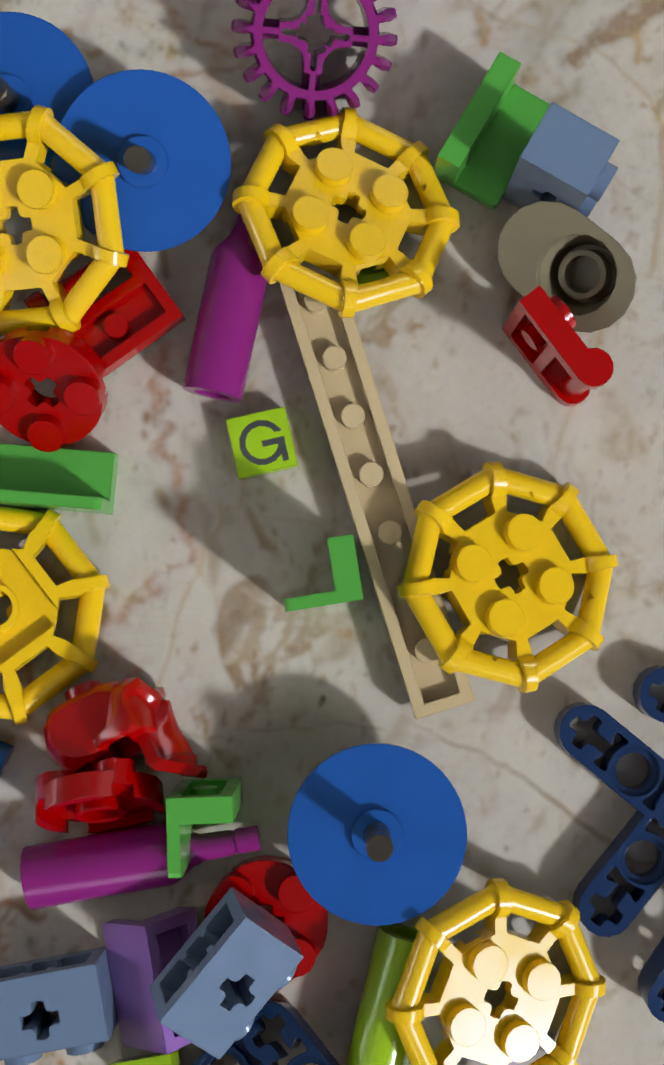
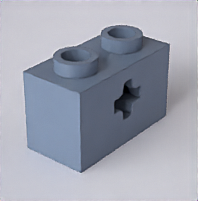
[502,102,620,218]
[149,887,304,1060]
[0,946,118,1065]

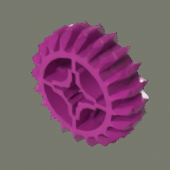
[231,0,398,120]

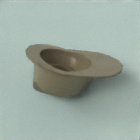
[498,201,637,333]

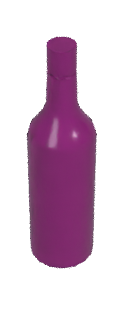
[183,170,269,402]
[20,822,261,910]

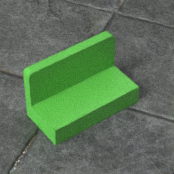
[434,52,550,210]
[0,443,118,515]
[283,534,364,612]
[165,777,243,878]

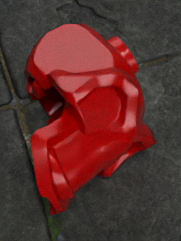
[43,677,208,779]

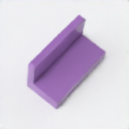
[102,906,198,1055]

